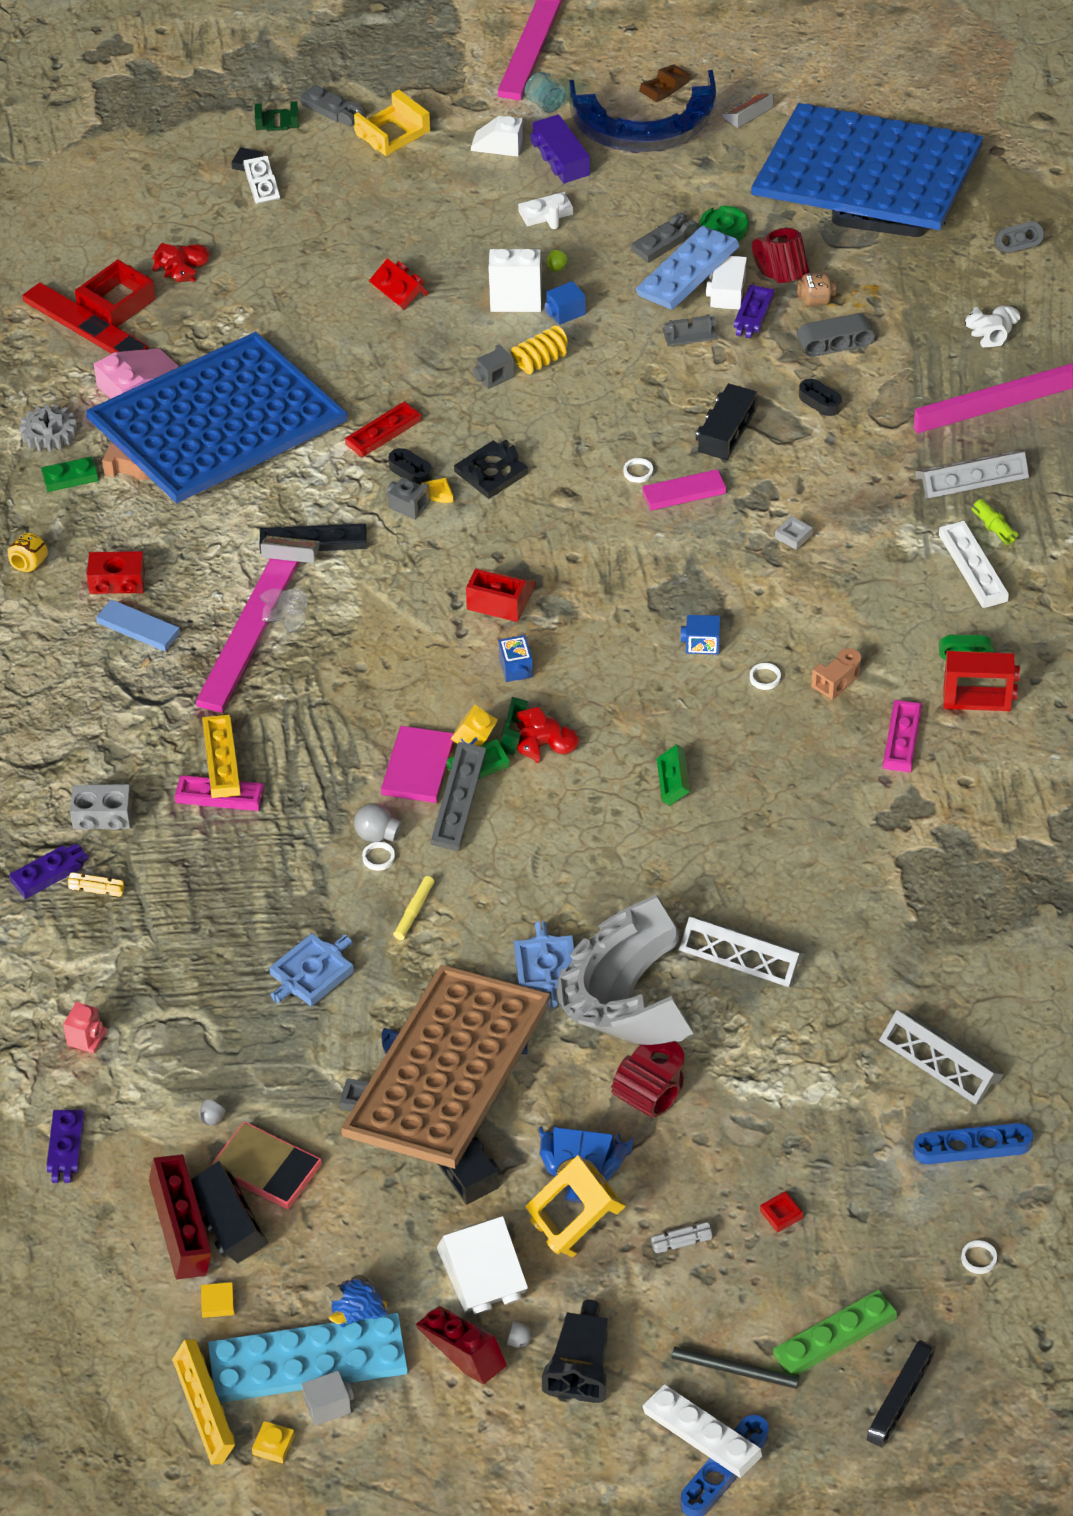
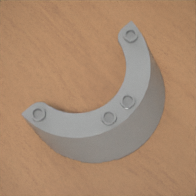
[557,894,694,1045]

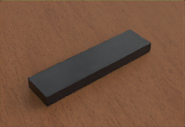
[259,523,367,554]

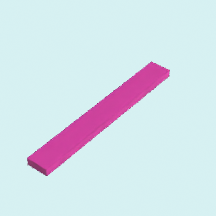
[498,0,563,100]
[913,363,1073,434]
[196,559,300,713]

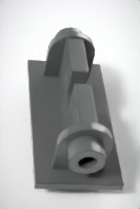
[662,314,717,346]

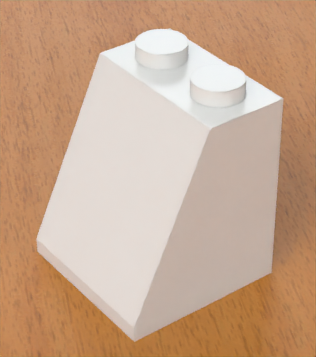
[489,249,542,312]
[437,1216,528,1315]

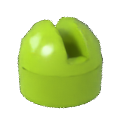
[546,250,568,272]

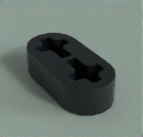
[799,379,842,416]
[388,448,432,485]

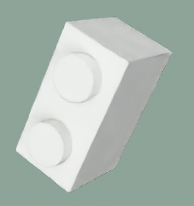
[706,256,747,310]

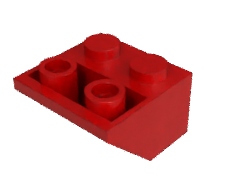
[466,568,536,622]

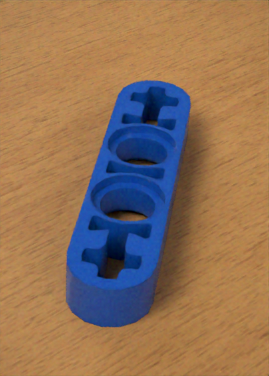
[913,1123,1033,1164]
[681,1415,769,1516]

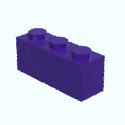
[530,114,590,184]

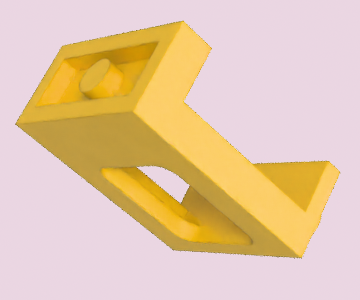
[354,90,430,156]
[525,1155,626,1258]

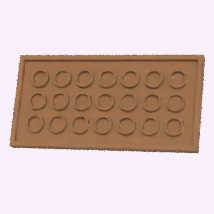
[341,965,550,1169]

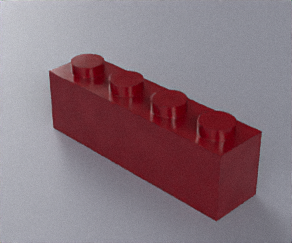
[149,1154,212,1280]

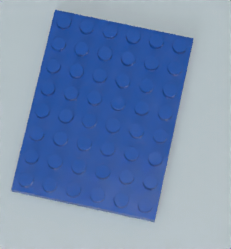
[751,103,983,230]
[86,331,347,504]

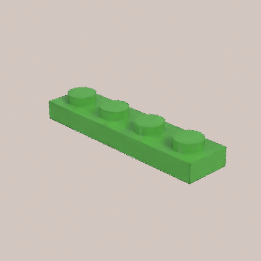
[773,1289,897,1376]

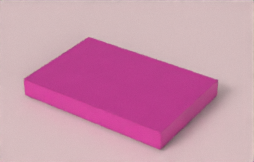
[381,726,454,803]

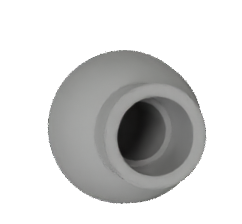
[354,803,402,842]

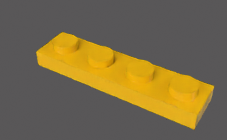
[202,715,240,798]
[172,1339,235,1465]

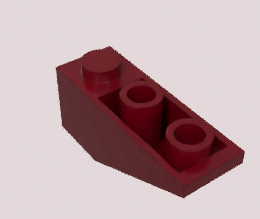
[416,1305,507,1385]

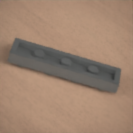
[431,742,486,851]

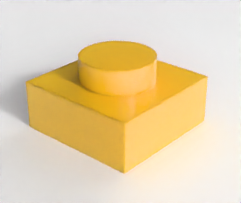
[252,1421,295,1464]

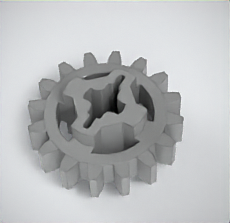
[19,404,77,452]

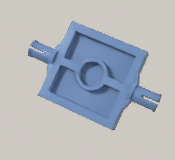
[514,921,574,1008]
[269,933,354,1007]

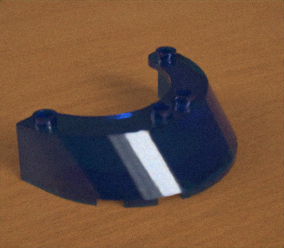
[569,70,716,153]

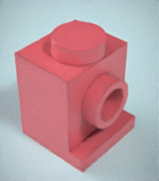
[63,1002,107,1054]

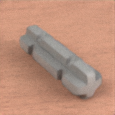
[651,1222,712,1253]

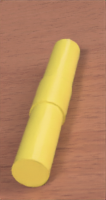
[394,876,435,940]

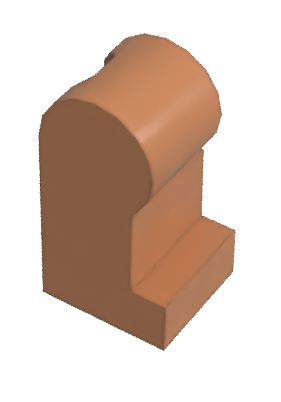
[102,442,149,480]
[811,648,861,700]

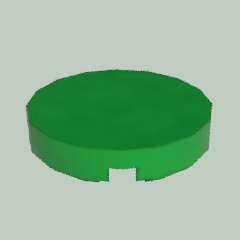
[700,205,749,242]

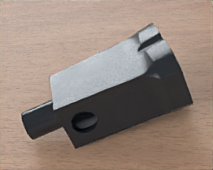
[542,1299,608,1403]

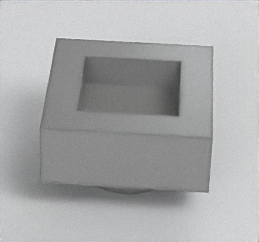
[775,516,813,550]

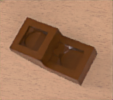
[639,64,691,102]

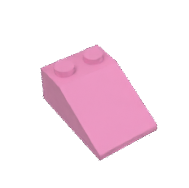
[94,348,179,399]

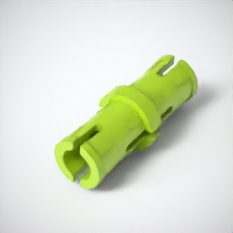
[972,499,1018,545]

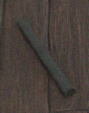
[672,1346,800,1389]

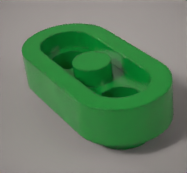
[938,634,994,660]

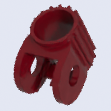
[752,227,810,283]
[611,1041,684,1118]

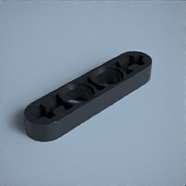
[832,210,927,237]
[867,1340,936,1448]

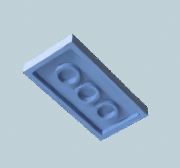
[636,226,739,310]

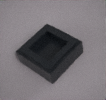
[231,147,263,171]

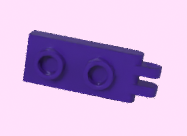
[734,285,774,339]
[9,844,88,899]
[47,1110,85,1183]

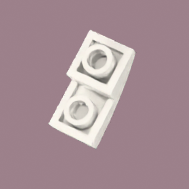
[243,156,280,204]

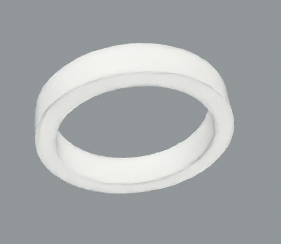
[624,458,653,483]
[750,663,781,690]
[362,842,395,871]
[961,1240,997,1274]

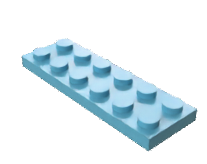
[208,1313,407,1403]

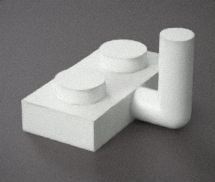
[518,192,573,229]

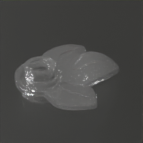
[260,588,308,633]

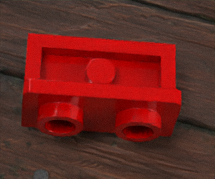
[369,258,429,310]

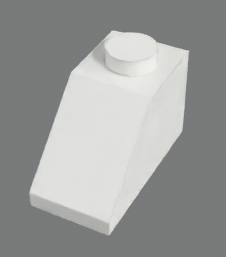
[471,116,523,156]

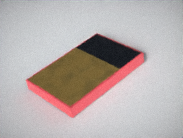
[210,1121,322,1210]

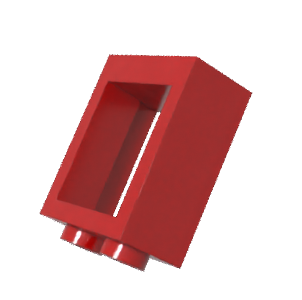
[75,259,155,327]
[943,651,1020,711]

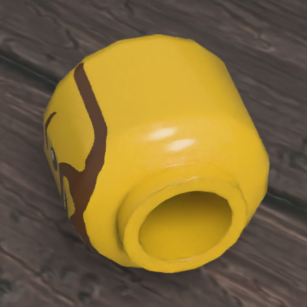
[8,533,48,572]

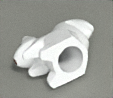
[965,305,1020,347]

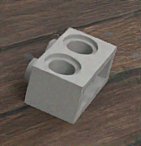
[70,784,133,830]

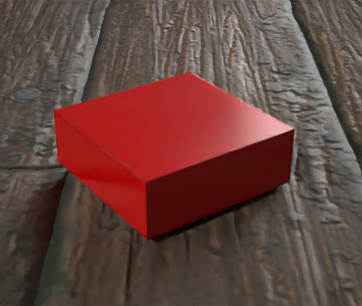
[760,1191,803,1233]

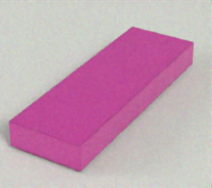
[642,469,726,511]
[883,700,922,773]
[175,775,264,811]

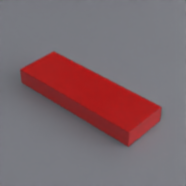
[345,401,422,458]

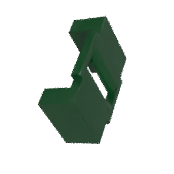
[255,101,299,131]
[500,697,528,756]

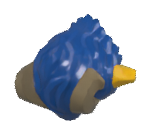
[323,1275,387,1327]

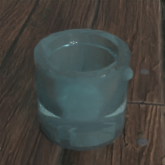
[525,71,566,113]

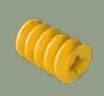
[511,325,568,375]

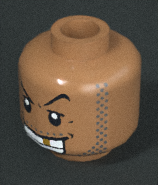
[797,273,836,306]

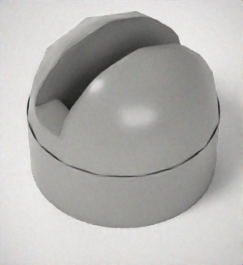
[199,1100,226,1126]
[507,1320,531,1348]

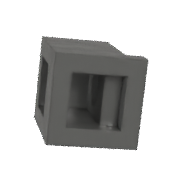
[473,344,514,389]
[387,477,430,520]

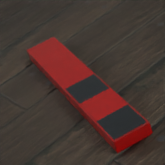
[22,282,149,354]

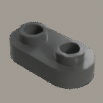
[994,221,1044,253]

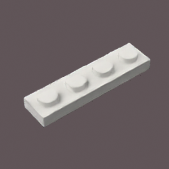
[939,521,1009,608]
[643,1384,762,1478]

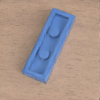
[96,599,180,652]

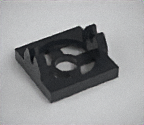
[454,440,528,499]

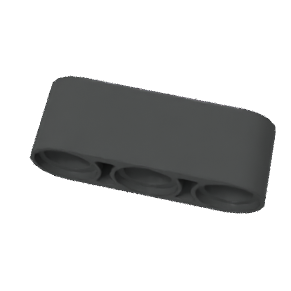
[796,313,875,357]

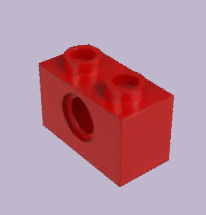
[86,551,145,594]

